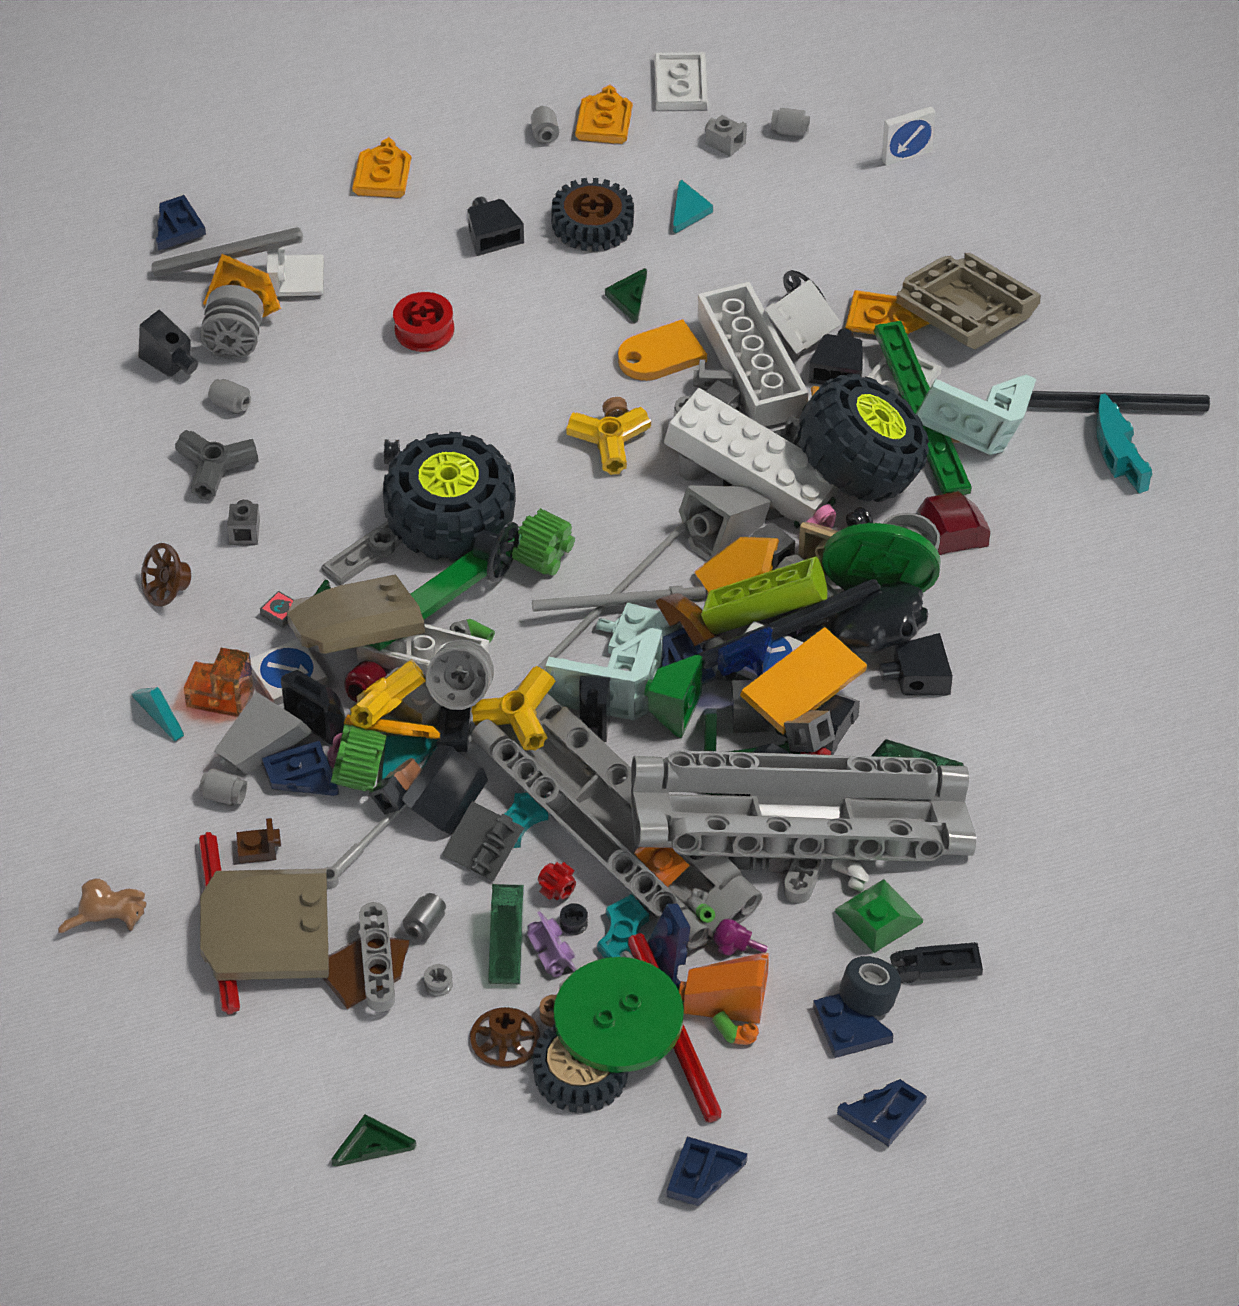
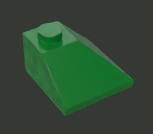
[644,655,702,738]
[835,879,923,953]

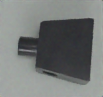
[467,196,524,256]
[138,310,198,377]
[809,329,863,385]
[879,633,953,695]

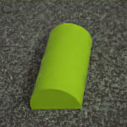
[701,556,827,635]

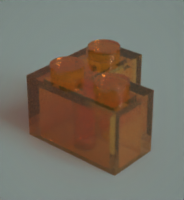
[184,647,254,717]

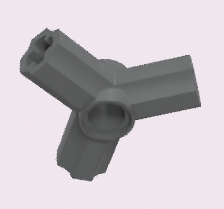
[175,430,259,500]

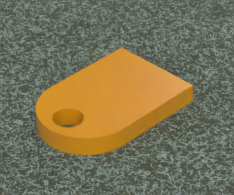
[618,319,707,381]

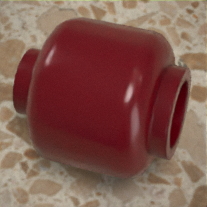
[344,660,387,703]

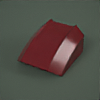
[917,491,991,555]

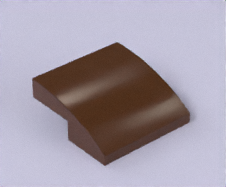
[655,593,722,646]

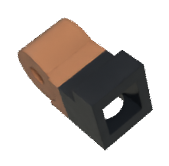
[368,758,421,815]

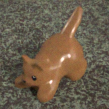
[58,878,147,933]

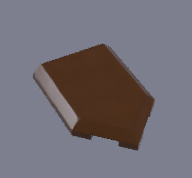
[323,937,410,1009]

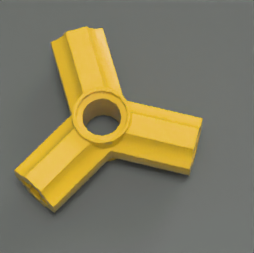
[566,407,651,475]
[350,659,426,729]
[471,666,556,751]

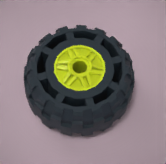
[797,374,929,502]
[383,431,516,561]

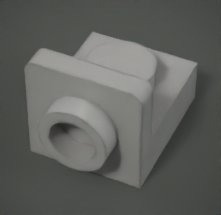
[693,360,733,391]

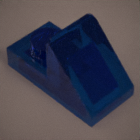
[717,626,773,677]

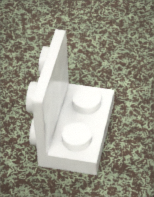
[267,247,324,297]
[765,280,841,356]

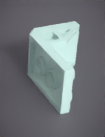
[916,375,1036,455]
[546,628,662,720]

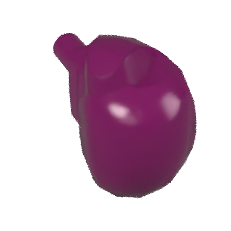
[713,919,768,956]

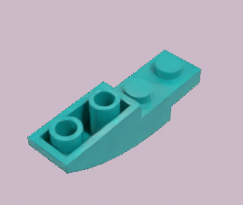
[1096,393,1152,494]

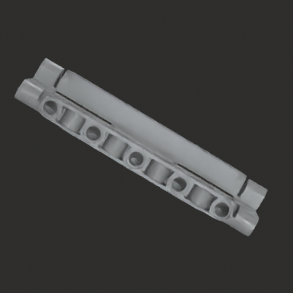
[471,693,763,949]
[631,750,976,861]

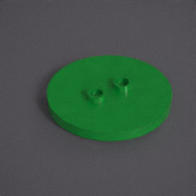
[822,523,941,593]
[554,957,684,1073]

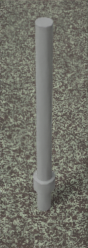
[532,585,706,612]

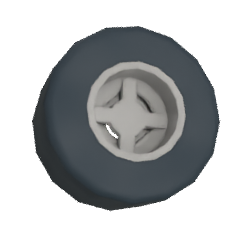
[839,956,901,1016]

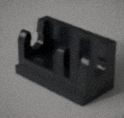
[579,676,610,742]

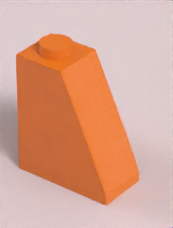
[679,953,769,1024]

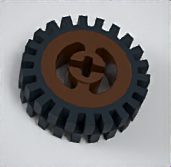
[551,178,634,251]

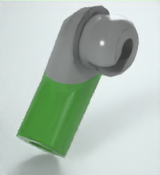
[449,619,495,643]
[687,888,715,923]

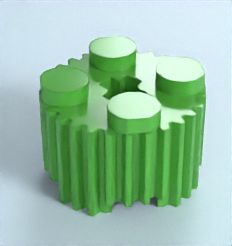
[512,508,575,576]
[331,724,387,792]

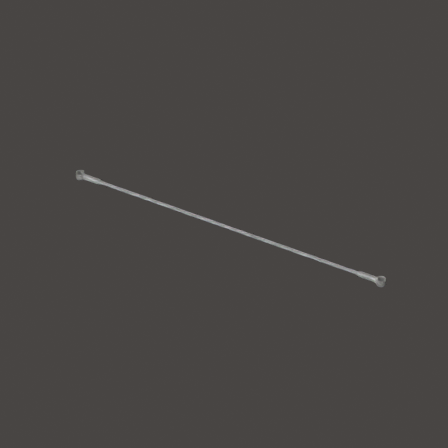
[325,485,717,889]

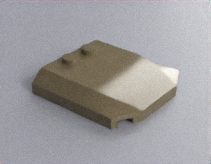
[896,253,1041,349]
[287,574,425,654]
[200,868,329,981]

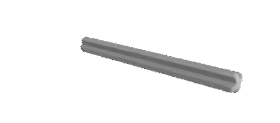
[151,227,303,277]

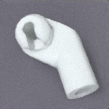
[831,859,869,891]

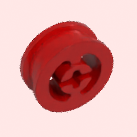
[393,292,455,352]

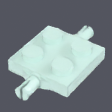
[596,603,682,654]

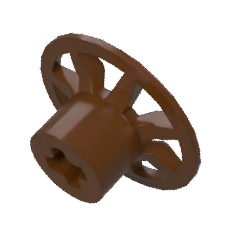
[141,543,192,607]
[470,1007,540,1067]

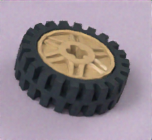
[533,1024,629,1113]

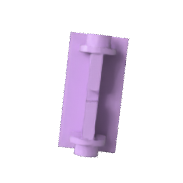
[527,911,576,977]

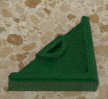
[605,268,647,323]
[704,708,717,752]
[331,1114,417,1167]

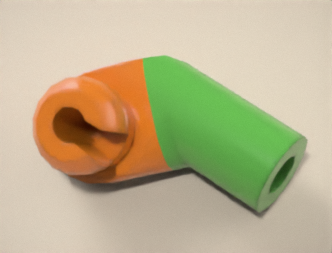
[712,1011,759,1045]

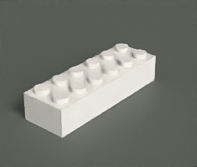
[697,282,808,427]
[664,388,838,525]

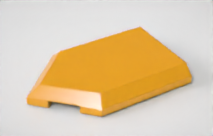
[575,84,633,144]
[352,137,412,198]
[203,254,281,318]
[845,290,930,335]
[694,537,779,592]
[344,715,440,739]

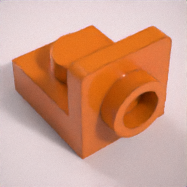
[634,847,690,887]

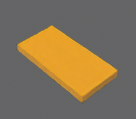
[740,627,867,734]

